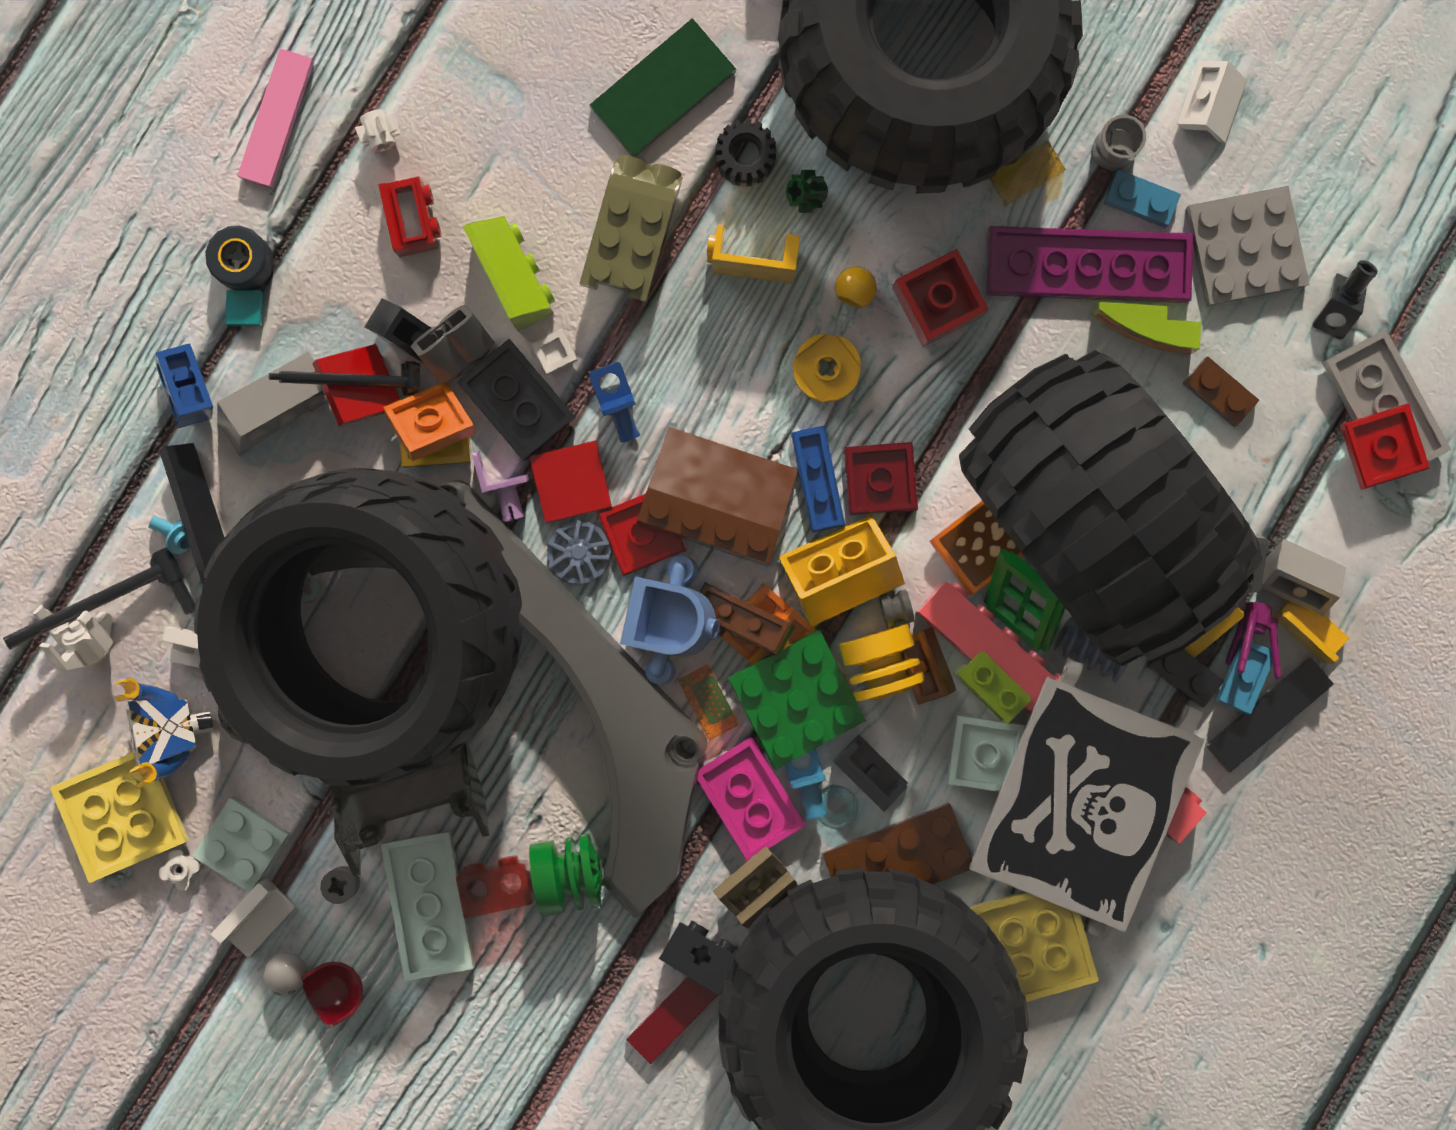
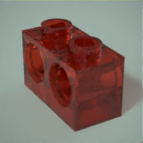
[456,855,535,918]

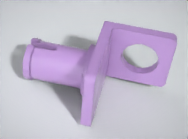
[472,451,529,522]

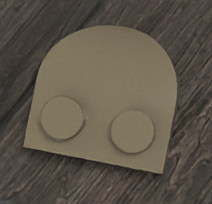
[713,846,798,929]

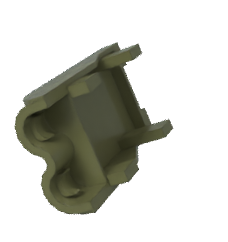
[580,155,683,304]

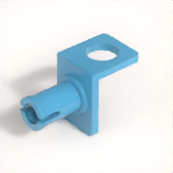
[785,748,827,820]

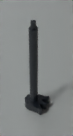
[268,361,421,396]

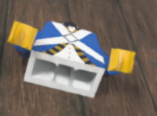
[115,678,213,788]

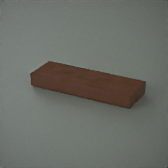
[700,582,795,657]

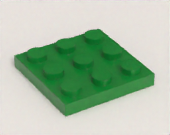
[727,629,866,770]

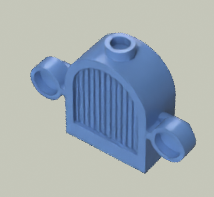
[620,555,720,685]

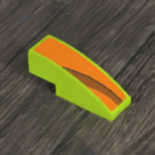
[1092,302,1201,355]

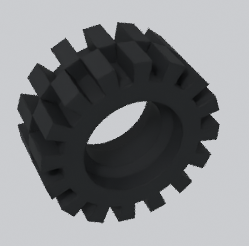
[715,119,777,187]

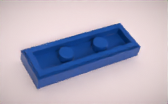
[791,426,845,533]

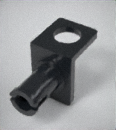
[1313,260,1378,340]

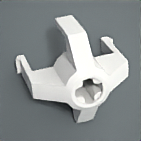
[32,605,113,670]

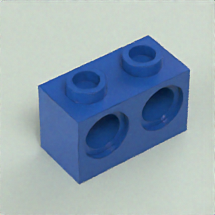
[156,343,213,429]

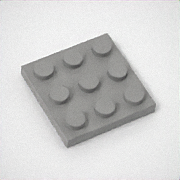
[1186,186,1310,307]

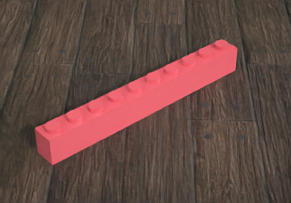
[915,581,1207,844]

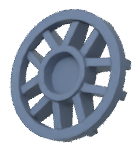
[547,520,611,584]

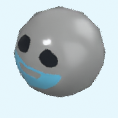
[263,952,308,997]

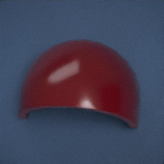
[302,961,363,1028]

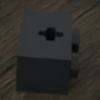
[659,920,738,995]

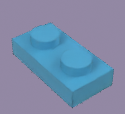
[1103,169,1181,228]
[1215,639,1272,716]

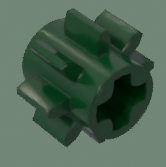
[786,170,828,213]

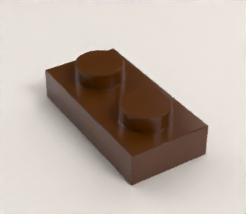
[1182,356,1259,427]

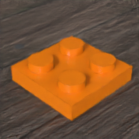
[383,382,476,461]

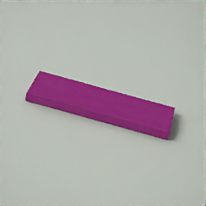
[986,226,1193,303]

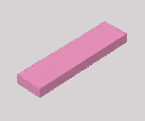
[237,48,314,189]

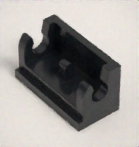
[833,734,908,812]

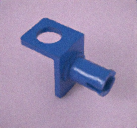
[589,362,640,443]

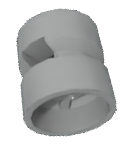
[1092,115,1146,171]

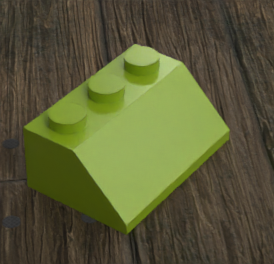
[463,216,555,331]

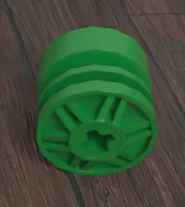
[529,834,603,917]

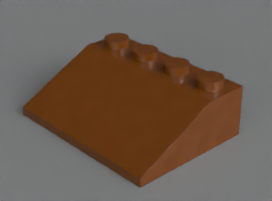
[637,427,798,566]

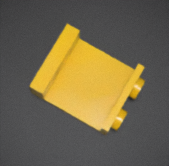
[707,225,800,284]

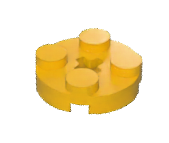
[793,334,861,403]

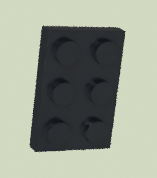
[457,339,576,461]

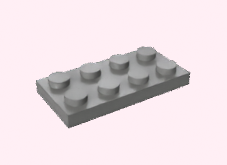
[1322,329,1451,482]

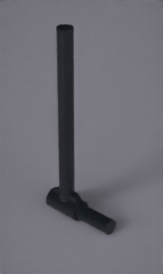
[3,547,196,650]

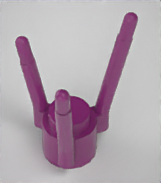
[1225,602,1281,679]

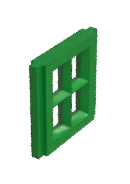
[984,549,1066,653]

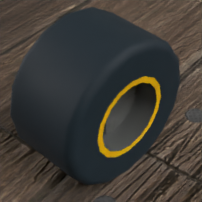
[205,225,274,290]

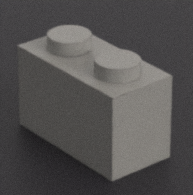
[1262,539,1346,616]

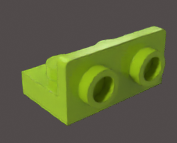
[953,651,1031,724]

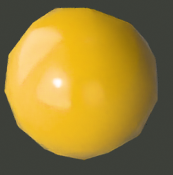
[834,266,877,309]

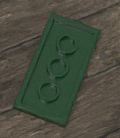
[589,18,736,157]

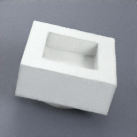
[531,329,578,376]

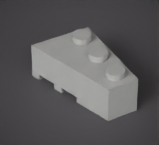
[217,352,328,456]

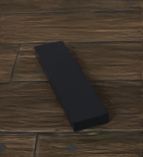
[159,443,225,581]
[1205,658,1334,773]

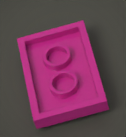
[696,736,806,861]

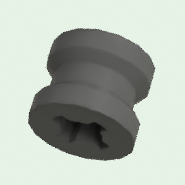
[879,589,914,628]
[320,866,360,904]

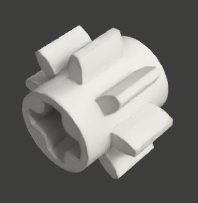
[355,110,401,152]

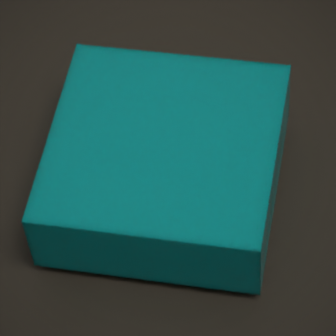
[226,290,264,326]

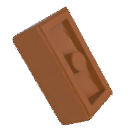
[901,627,956,705]

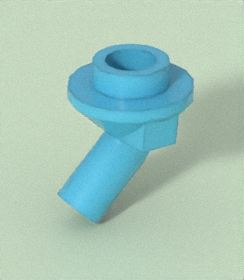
[148,515,191,554]

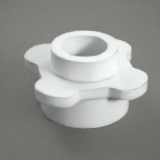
[158,849,200,890]

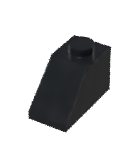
[364,298,431,365]

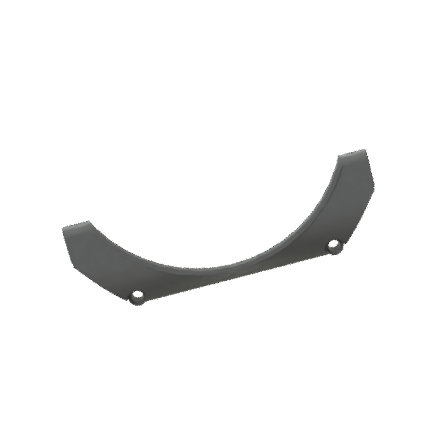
[309,480,708,918]

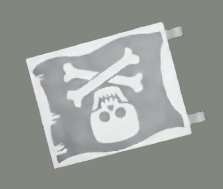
[969,658,1205,932]

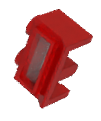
[378,176,442,257]

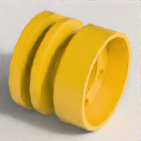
[838,624,925,701]

